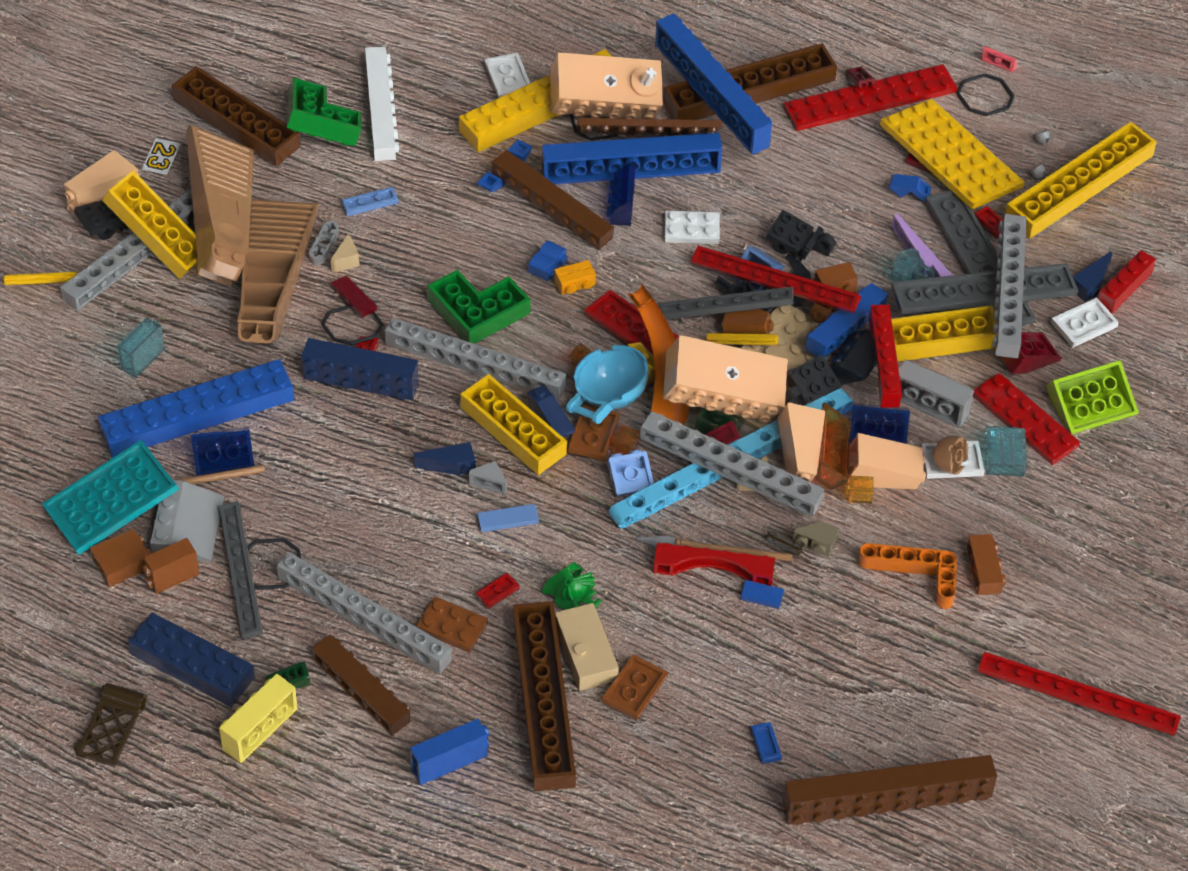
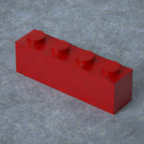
[1098,250,1156,314]

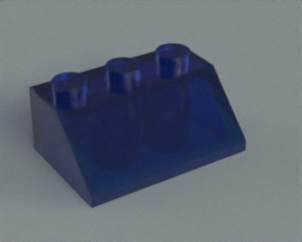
[607,162,636,226]
[849,403,910,444]
[191,427,254,476]

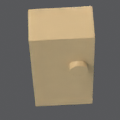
[555,603,619,691]

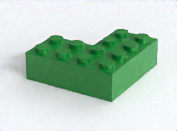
[287,77,362,146]
[427,269,531,344]

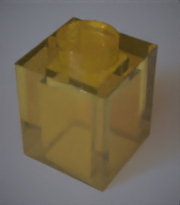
[845,475,874,504]

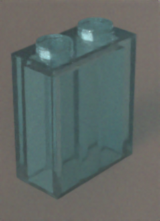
[117,317,165,378]
[984,426,1027,477]

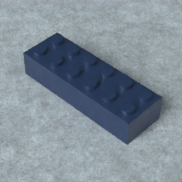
[302,338,419,401]
[128,612,255,708]

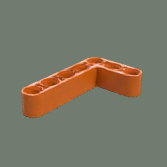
[858,543,957,609]

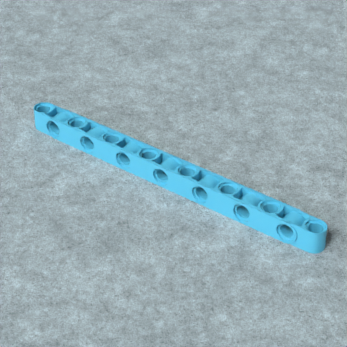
[608,389,855,529]

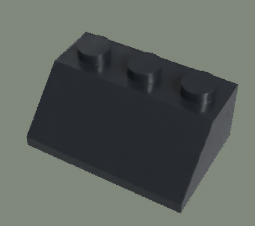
[829,329,877,385]

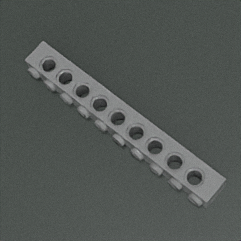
[60,189,194,311]
[992,214,1026,358]
[385,317,566,401]
[640,411,825,517]
[277,552,452,675]

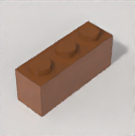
[967,534,1006,595]

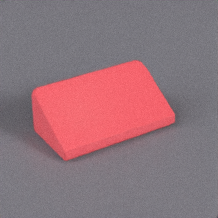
[981,46,1017,72]

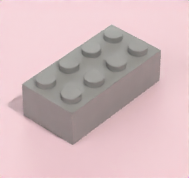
[899,360,974,429]

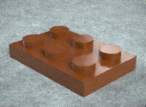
[568,404,620,461]
[416,596,488,653]
[602,654,668,721]

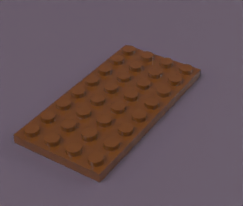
[577,118,722,135]

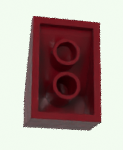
[993,332,1062,374]

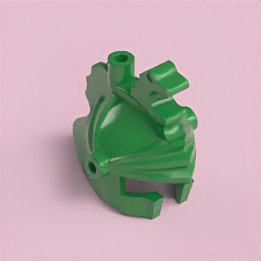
[542,562,602,610]

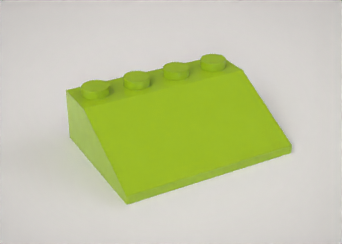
[1046,360,1139,434]

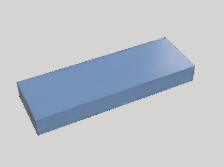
[341,187,399,216]
[477,504,539,532]

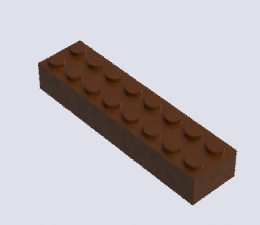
[172,66,300,167]

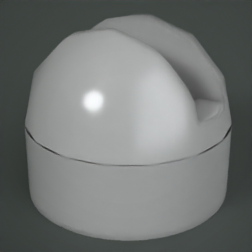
[1035,130,1050,144]
[1030,164,1046,180]

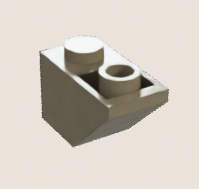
[793,521,839,557]

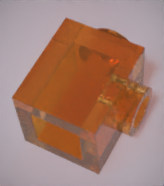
[611,425,640,455]

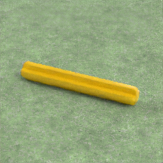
[4,271,77,285]
[706,333,779,345]

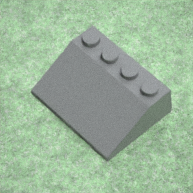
[150,480,225,562]

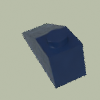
[1073,251,1113,302]
[527,385,575,438]
[414,442,476,475]

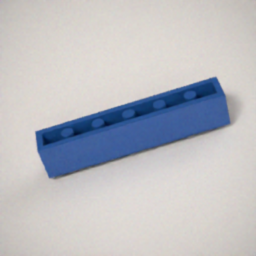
[805,283,889,358]

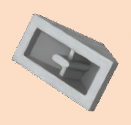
[469,461,507,495]

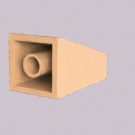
[64,150,139,214]
[778,402,825,483]
[844,433,926,489]

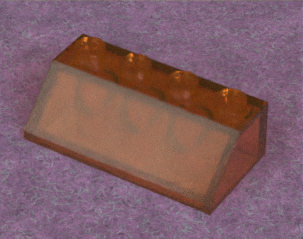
[818,403,851,490]

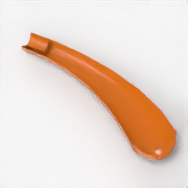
[628,284,689,425]

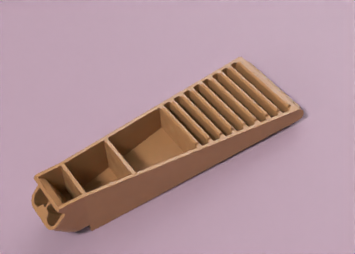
[186,125,254,287]
[238,199,319,344]

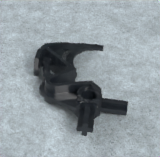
[714,254,811,312]

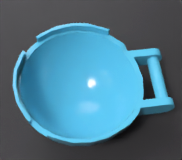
[566,345,649,424]

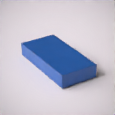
[741,580,784,609]
[750,722,782,764]

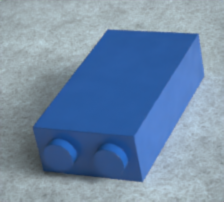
[410,719,489,785]

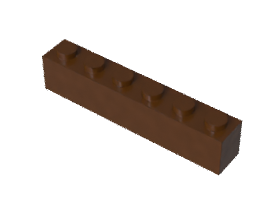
[311,634,411,736]

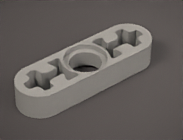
[309,221,339,265]

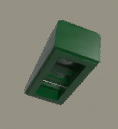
[266,661,310,689]

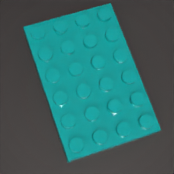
[42,440,179,555]

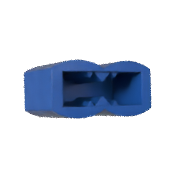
[528,240,568,281]

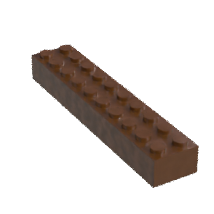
[663,43,837,120]
[513,601,576,791]
[782,755,997,825]

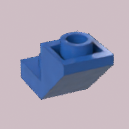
[889,174,931,202]

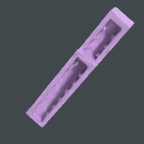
[892,214,953,278]

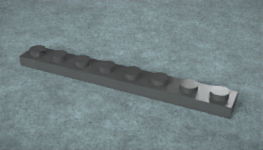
[657,287,794,320]
[219,501,263,639]

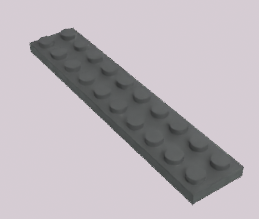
[926,190,1036,326]
[891,263,1078,315]

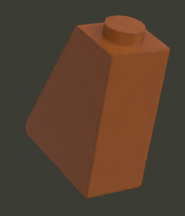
[722,309,774,334]

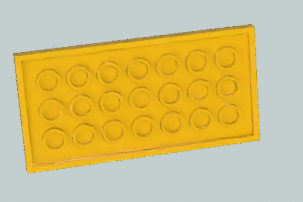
[879,99,1025,210]

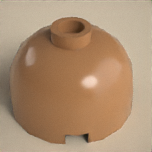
[932,435,968,475]

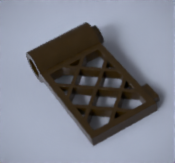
[74,683,147,768]

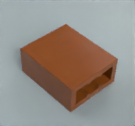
[90,528,152,587]
[143,538,200,594]

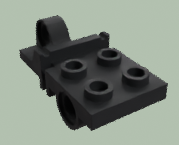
[74,200,129,240]
[765,209,837,261]
[785,355,842,406]

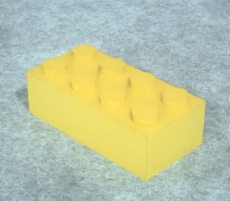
[219,674,297,763]

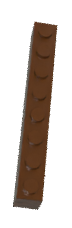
[491,150,614,250]

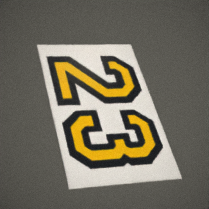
[141,138,181,175]

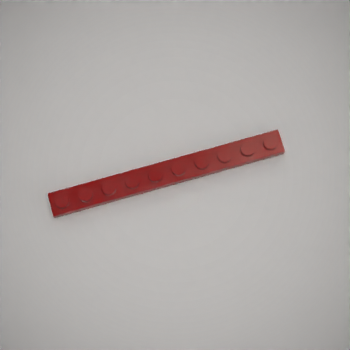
[690,245,861,314]
[978,652,1181,736]

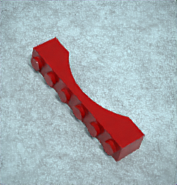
[868,305,902,408]
[653,543,775,586]

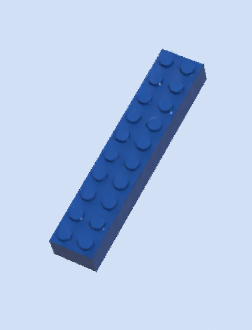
[655,13,773,155]
[542,133,723,184]
[98,359,294,458]

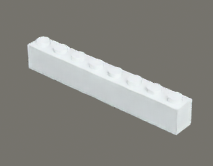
[365,47,399,161]

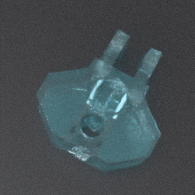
[891,248,936,282]

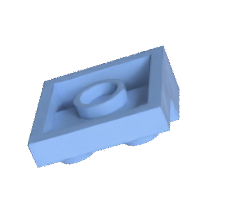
[607,450,654,497]

